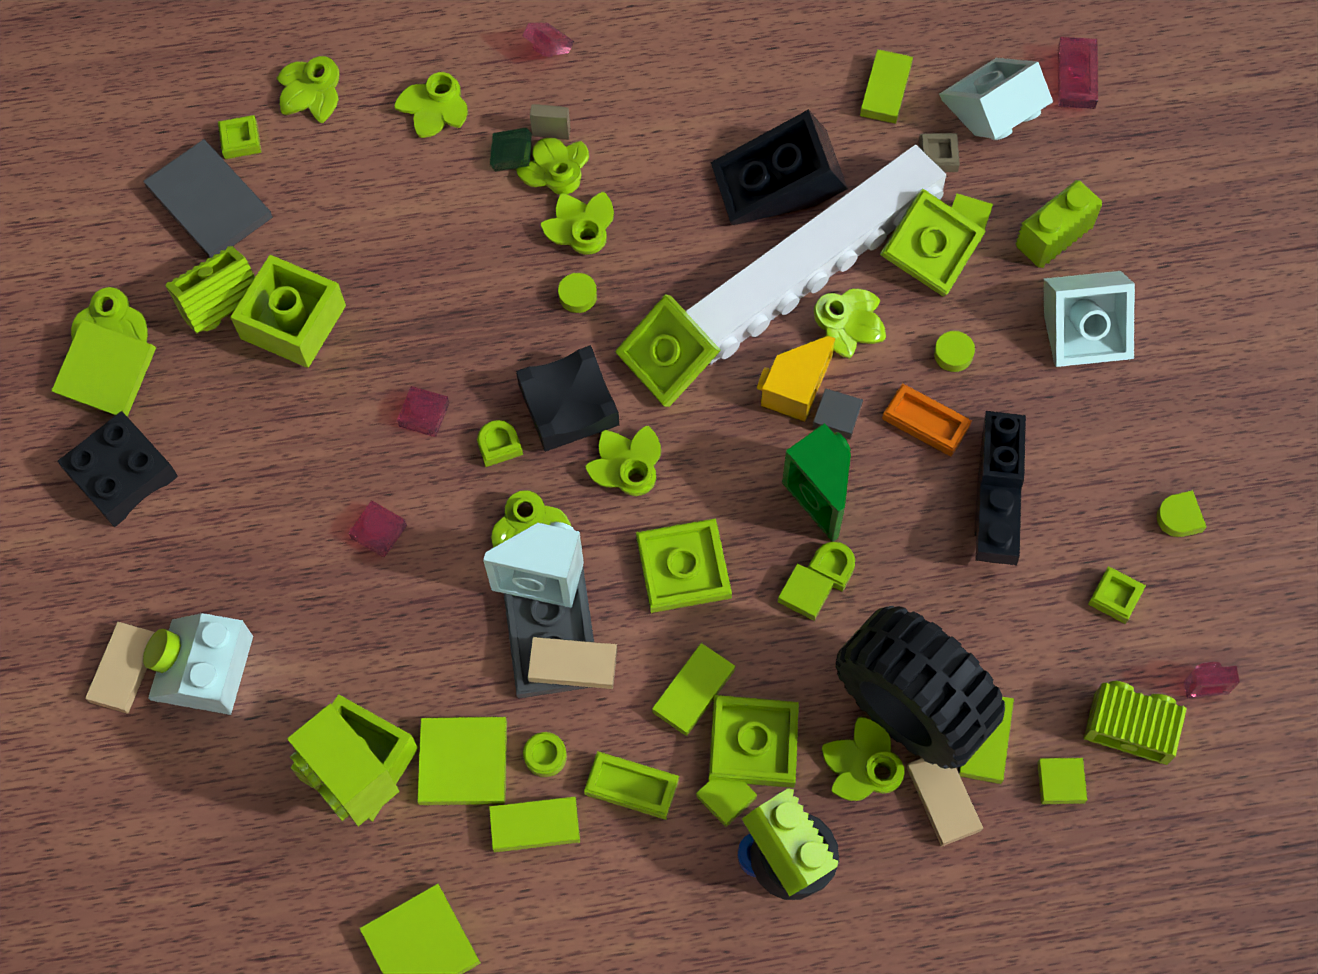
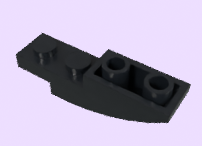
[974,411,1026,566]

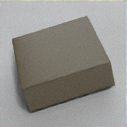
[530,104,571,140]
[918,133,960,172]

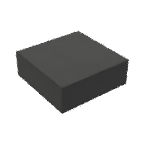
[813,388,863,439]

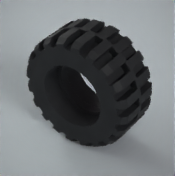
[835,606,1005,769]

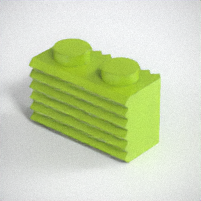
[1015,180,1102,268]
[165,246,255,334]
[1084,681,1187,765]
[742,788,838,897]

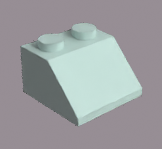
[939,58,1053,140]
[1044,271,1135,367]
[483,522,584,608]
[148,613,253,715]

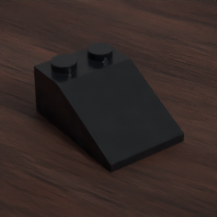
[710,109,848,225]

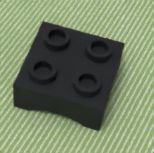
[516,345,620,452]
[57,411,178,527]

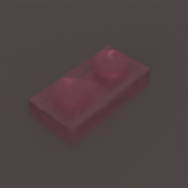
[1058,37,1098,109]

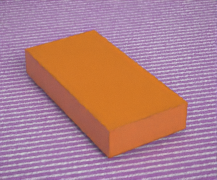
[882,383,972,457]

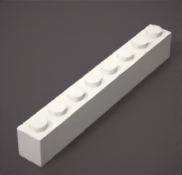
[686,144,946,365]

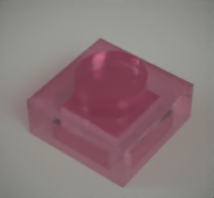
[522,22,574,57]
[397,386,450,437]
[348,500,407,558]
[1184,662,1240,698]

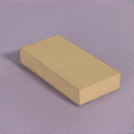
[85,622,155,714]
[528,637,617,689]
[907,758,983,847]

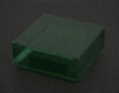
[490,127,532,172]

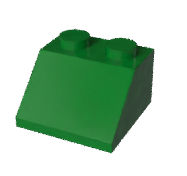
[782,423,851,542]

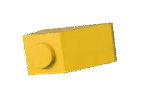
[757,336,835,422]

